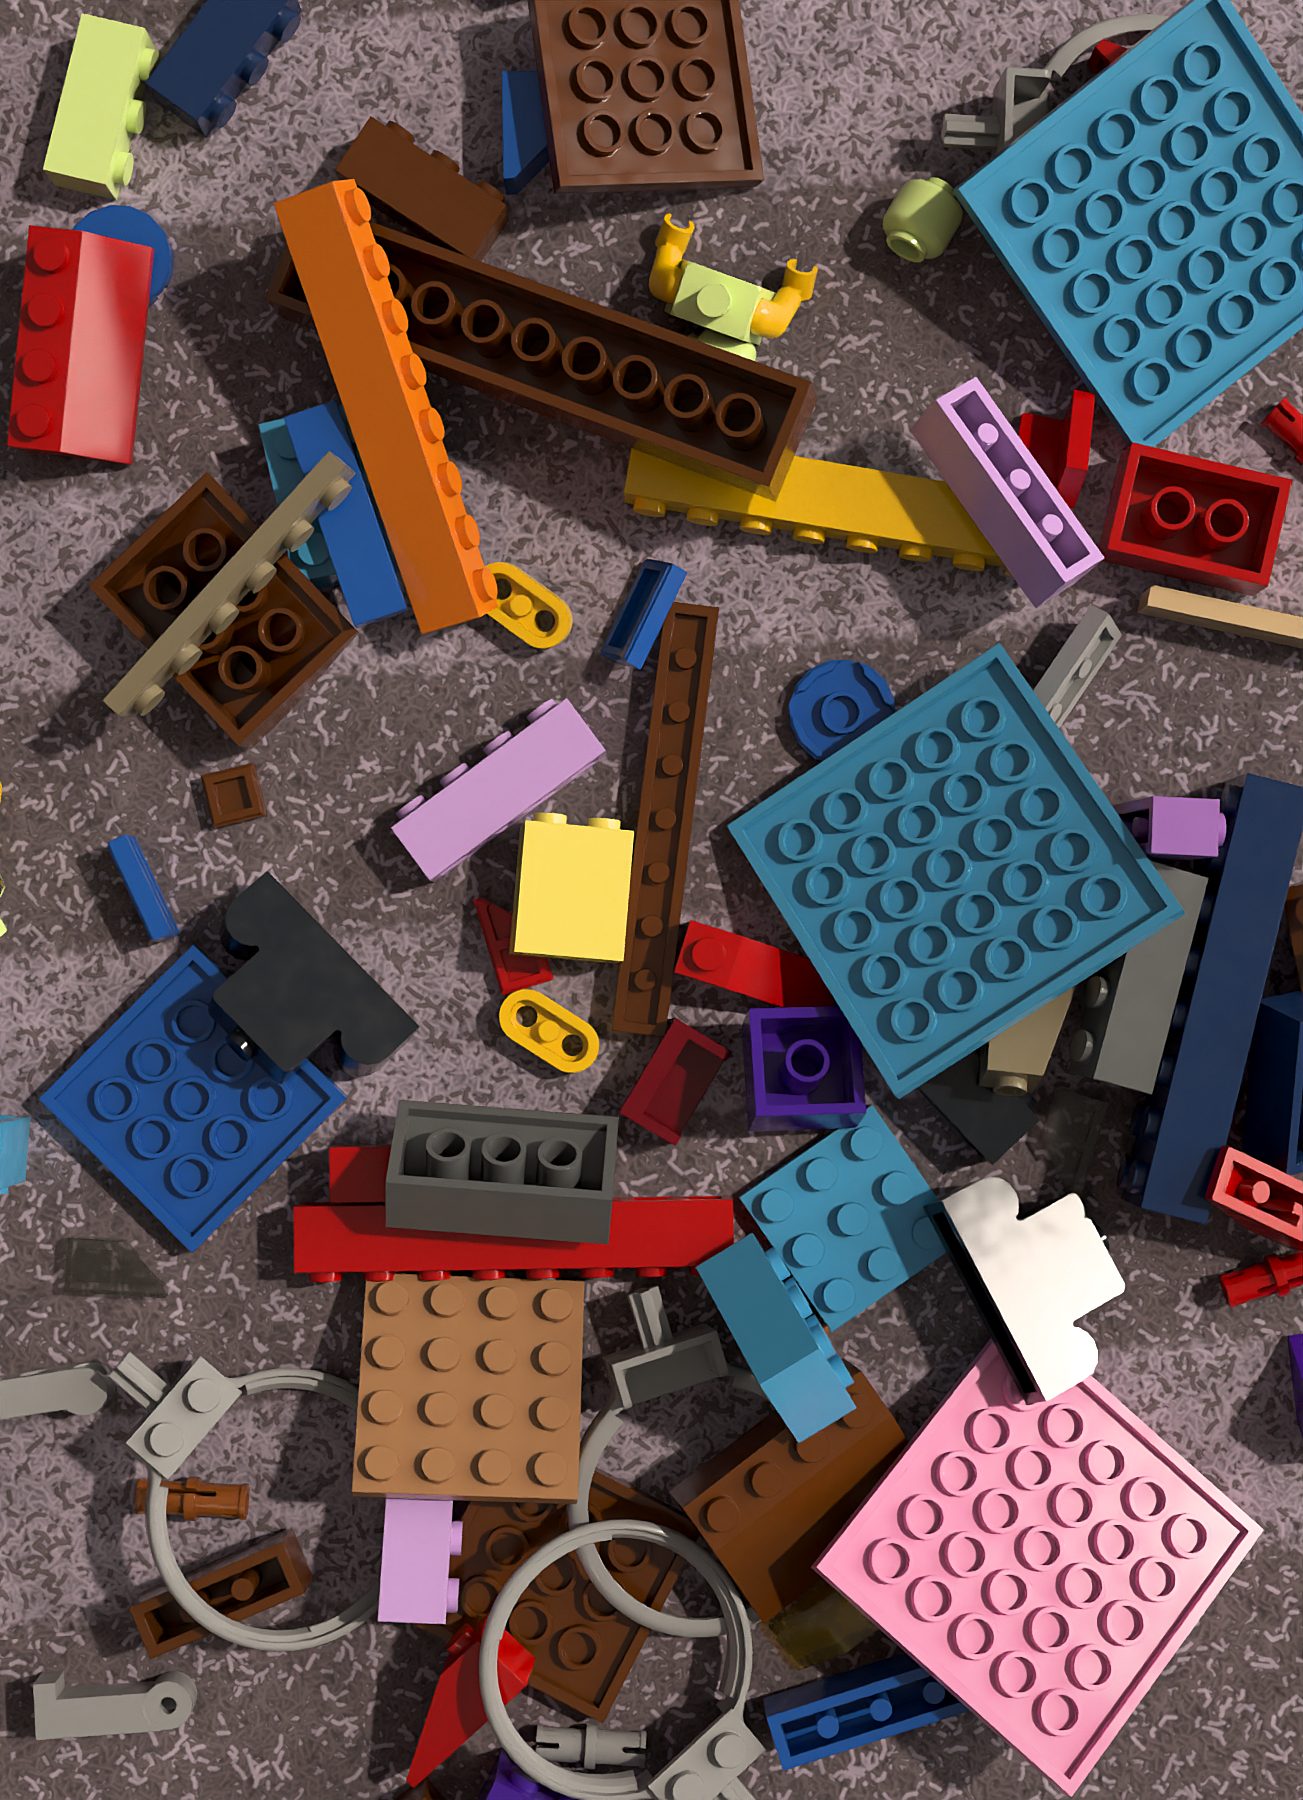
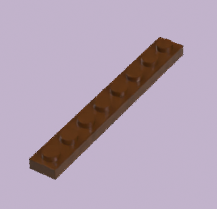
[612,602,719,1037]

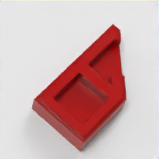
[473,898,554,995]

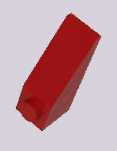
[674,920,835,1008]
[1204,1145,1303,1251]
[406,1613,536,1788]

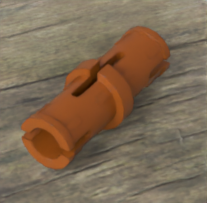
[135,1476,250,1521]

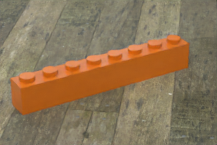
[273,179,498,634]

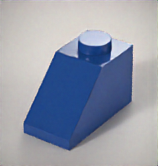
[502,71,549,195]

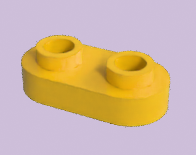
[485,562,573,649]
[499,989,600,1073]

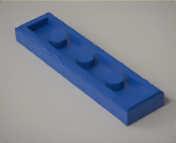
[283,399,408,629]

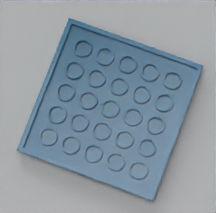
[952,0,1303,447]
[727,643,1185,1099]

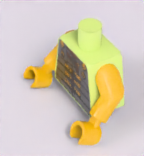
[649,213,818,345]

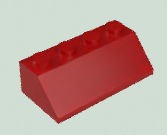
[7,225,155,465]

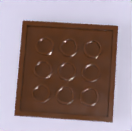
[527,0,764,194]
[411,1467,699,1723]

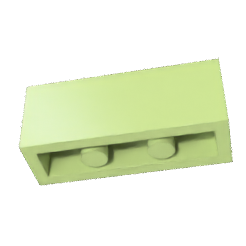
[43,13,159,200]

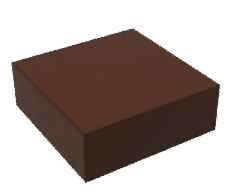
[201,763,268,829]

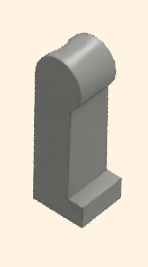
[0,1362,116,1420]
[33,1670,197,1740]

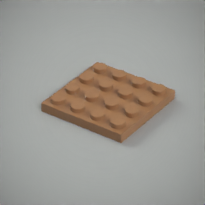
[352,1274,584,1504]

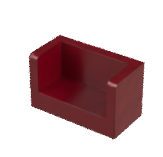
[619,1018,731,1146]

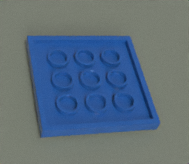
[39,945,348,1253]

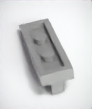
[1033,605,1122,728]

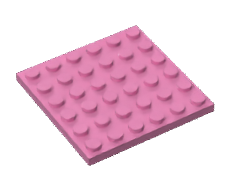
[811,1338,1263,1797]

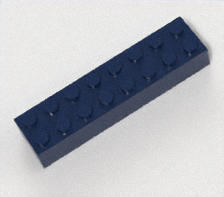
[1116,773,1303,1224]

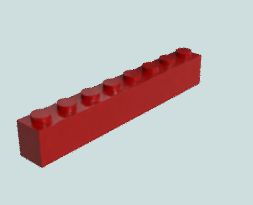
[293,1195,734,1282]

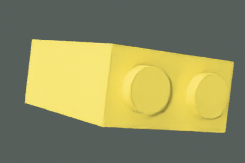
[509,813,634,964]

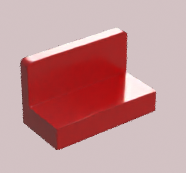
[1017,390,1095,509]

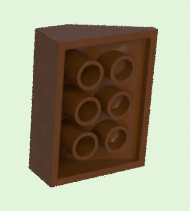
[88,472,359,749]
[669,1358,909,1624]

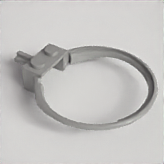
[941,14,1169,158]
[567,1285,771,1637]
[108,1352,381,1651]
[478,1519,766,1800]

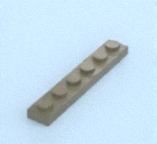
[102,451,356,717]

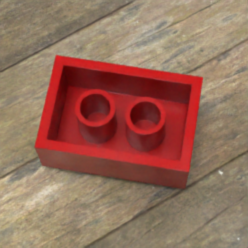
[1098,442,1293,596]

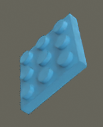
[739,1104,947,1332]

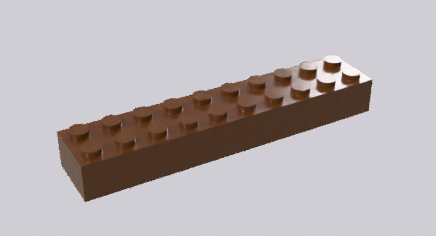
[264,221,817,502]

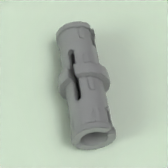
[536,1724,646,1769]

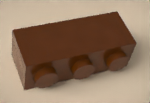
[335,116,509,262]
[129,1528,313,1660]

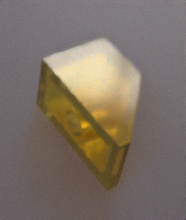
[766,1581,879,1671]

